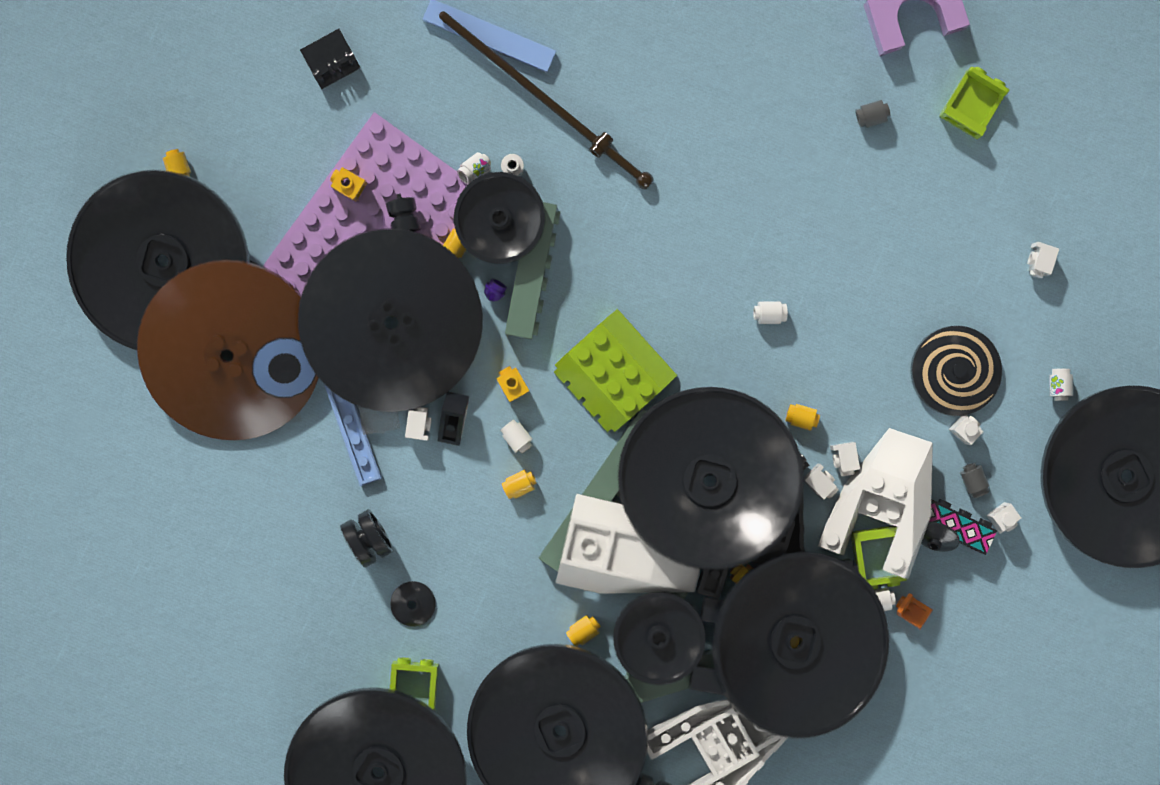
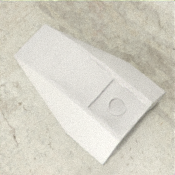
[556,494,700,594]

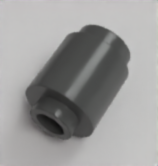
[855,100,891,128]
[960,463,989,498]

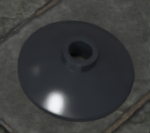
[921,522,960,552]
[390,581,436,627]

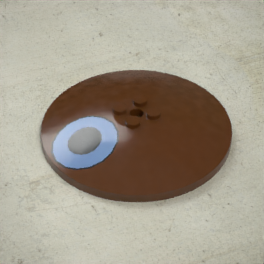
[137,260,319,440]

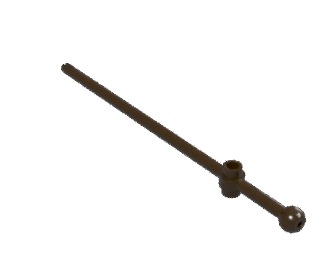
[439,11,654,189]

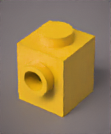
[496,366,529,402]

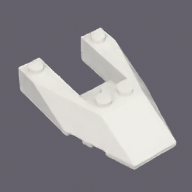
[818,428,933,579]
[647,699,788,785]

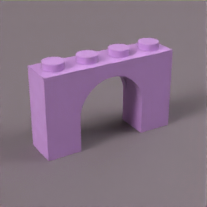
[864,0,970,56]

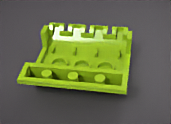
[554,309,678,432]

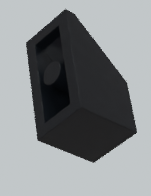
[437,392,469,446]

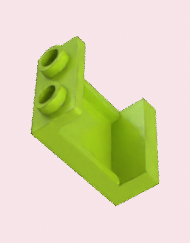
[939,67,1010,139]

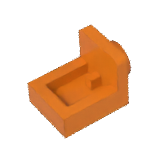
[896,593,933,630]

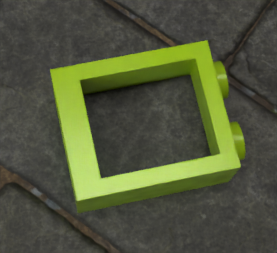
[851,525,907,589]
[390,657,439,711]

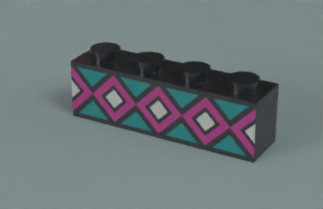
[929,499,997,555]

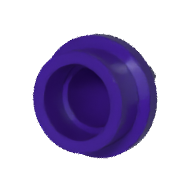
[484,278,507,301]

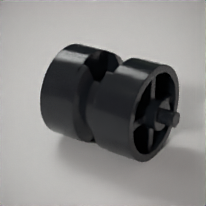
[386,193,422,232]

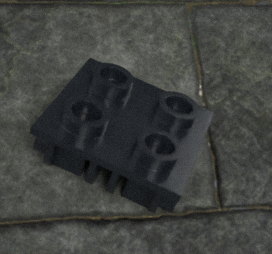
[300,28,361,90]

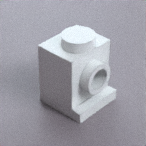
[1027,242,1059,278]
[405,407,432,441]
[949,415,984,445]
[830,442,860,476]
[804,464,838,499]
[986,502,1022,534]

